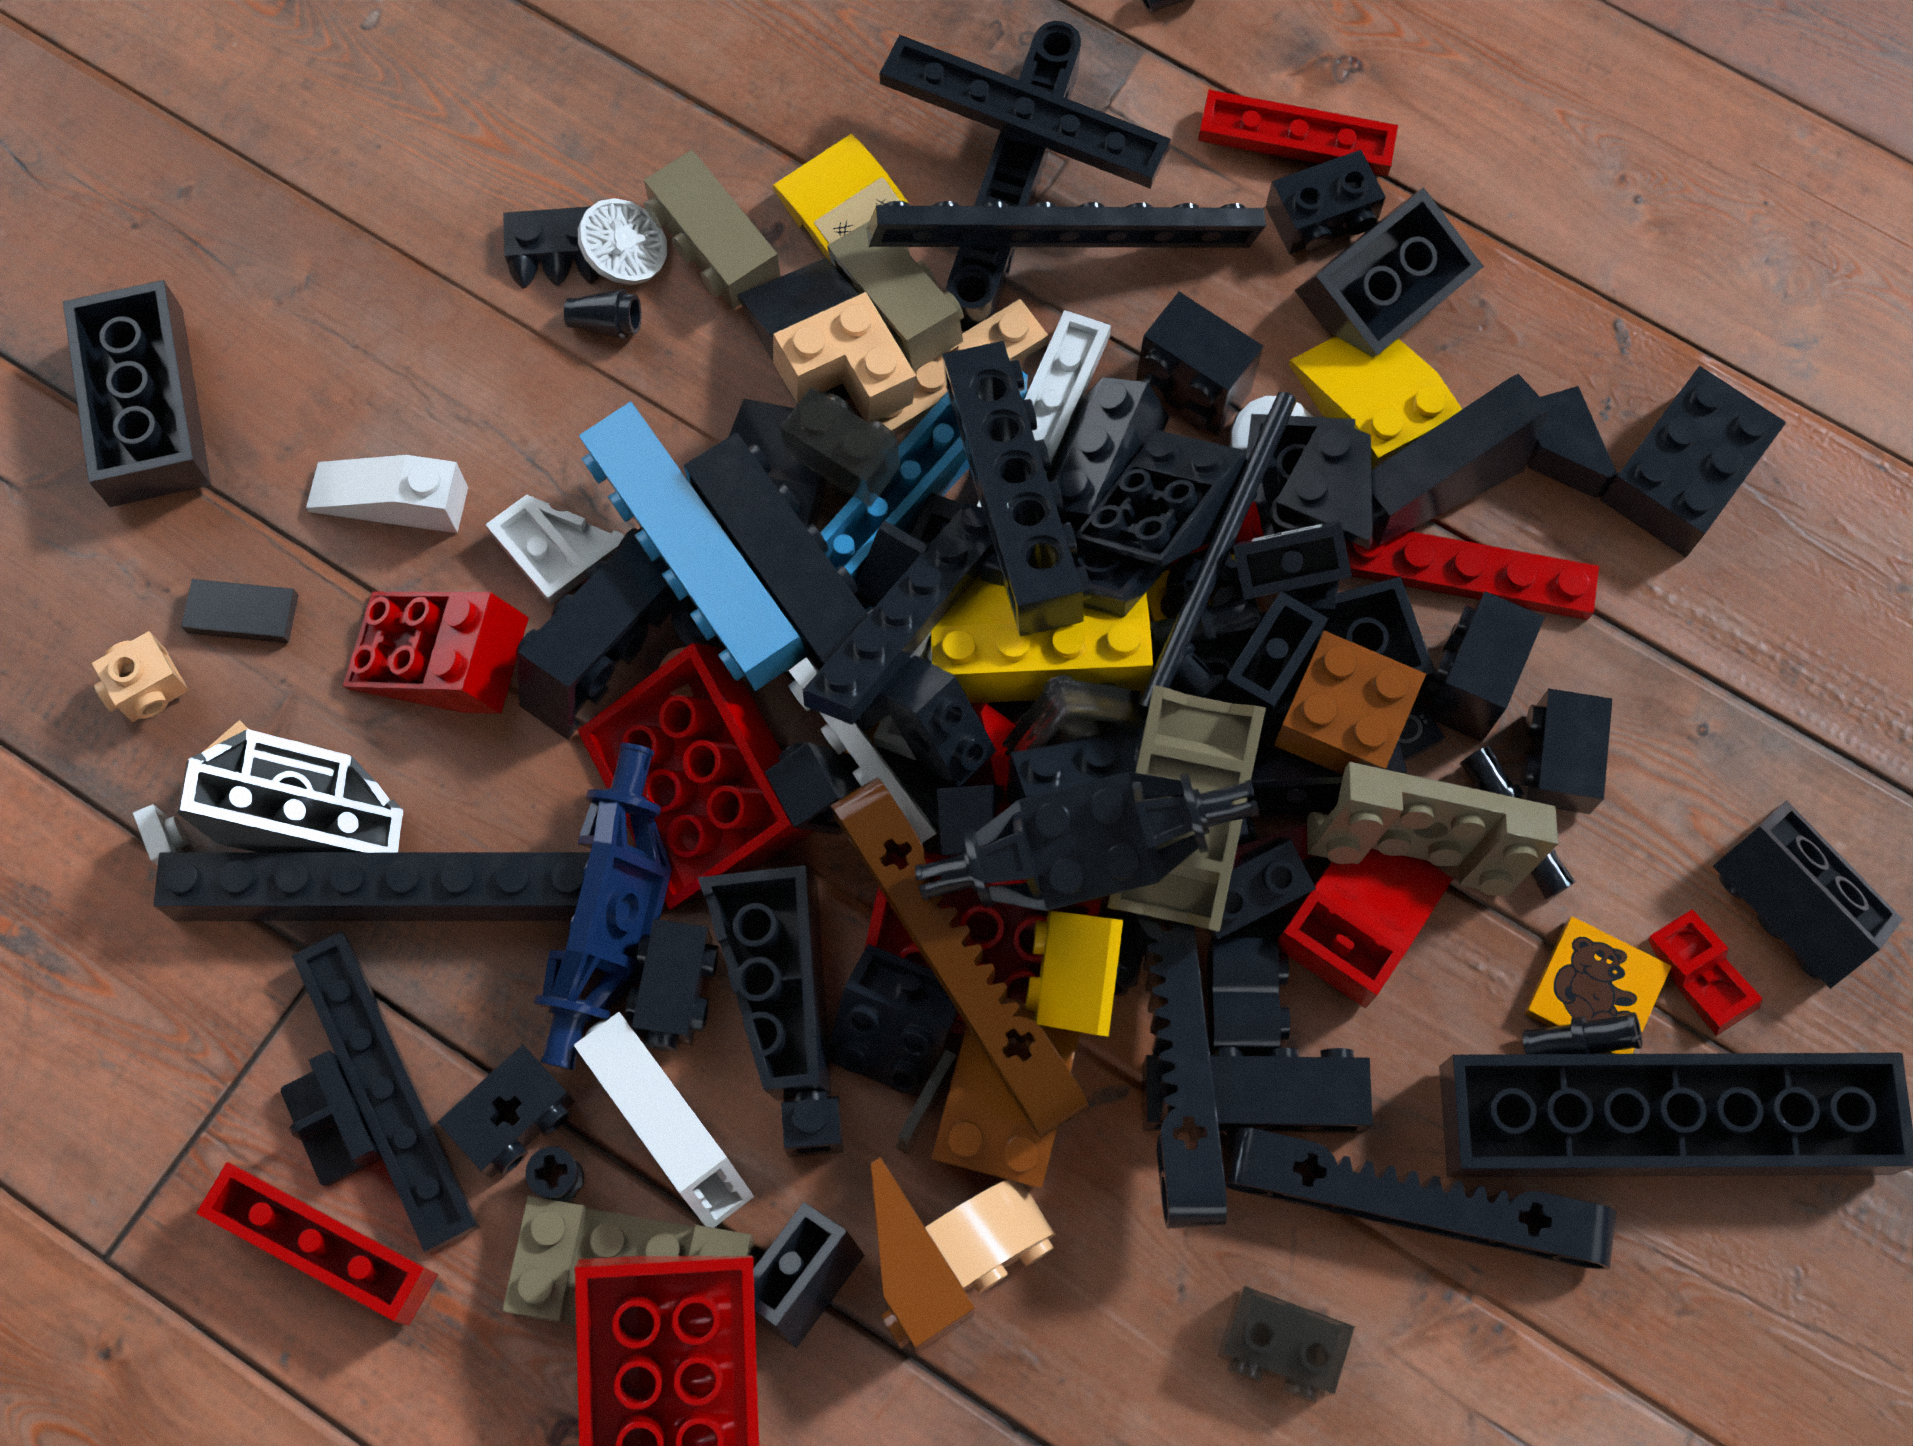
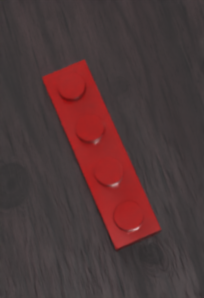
[1198,89,1399,177]

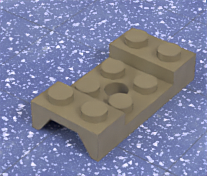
[1108,685,1266,932]
[1307,762,1559,896]
[502,1196,754,1326]

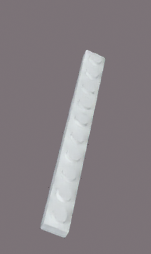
[873,310,1111,761]

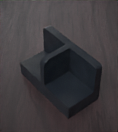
[281,1050,382,1187]

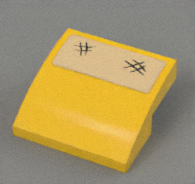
[772,133,908,263]

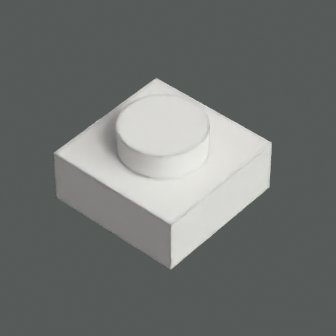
[133,804,188,866]

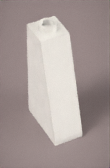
[574,1012,754,1228]

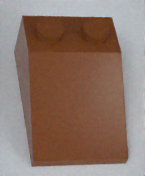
[932,997,1080,1188]
[871,1157,975,1354]

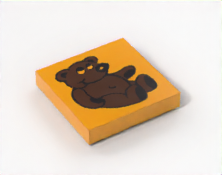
[1524,916,1671,1054]

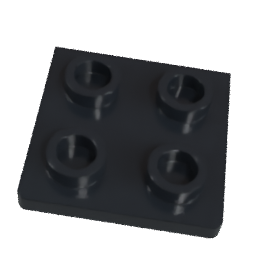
[828,944,959,1100]

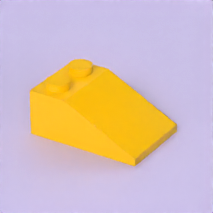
[1289,336,1462,470]

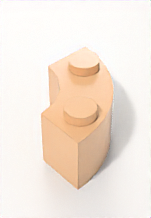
[925,1179,1056,1294]

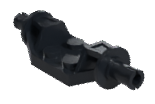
[915,772,1260,911]

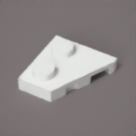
[485,495,624,606]

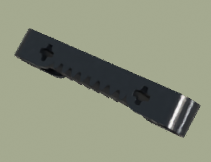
[947,21,1081,332]
[1130,912,1227,1229]
[1222,1127,1617,1270]

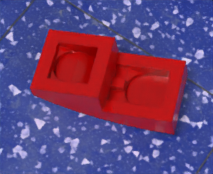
[1648,909,1763,1036]

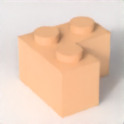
[773,292,916,425]

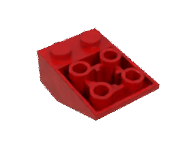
[343,591,529,714]
[1278,849,1453,1009]

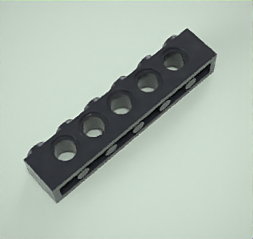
[942,341,1091,636]

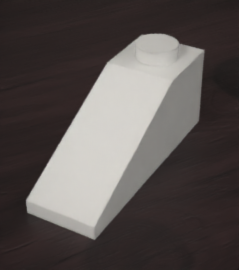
[306,455,468,533]

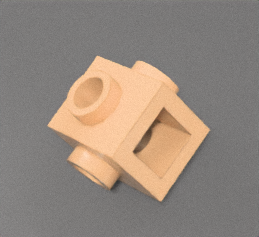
[92,631,189,722]

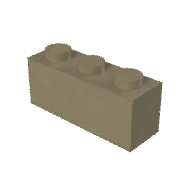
[644,150,781,309]
[827,222,964,371]

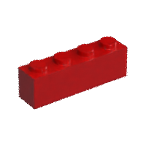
[196,1162,438,1326]

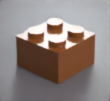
[1274,631,1426,775]

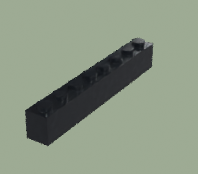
[153,852,590,921]

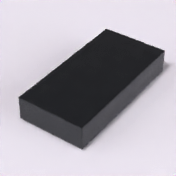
[181,579,299,643]

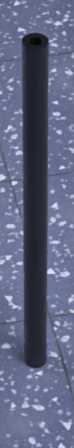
[1137,392,1297,715]

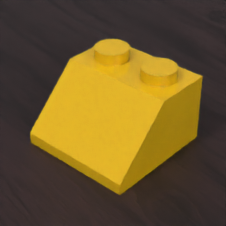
[1025,910,1123,1037]

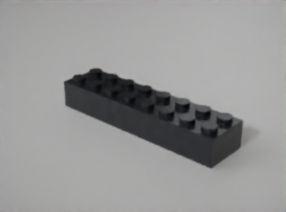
[1439,1053,1913,1177]

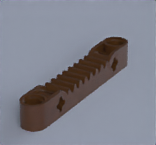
[830,777,1089,1138]

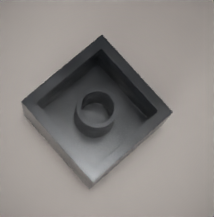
[1136,291,1264,436]
[1423,591,1545,742]

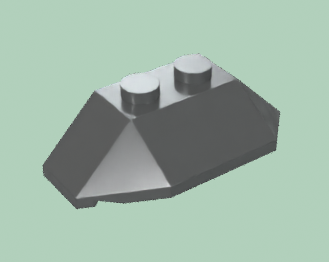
[177,729,403,852]

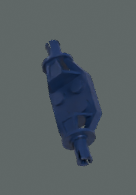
[534,743,672,1070]

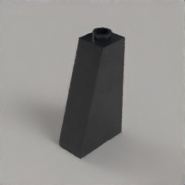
[1371,373,1551,545]

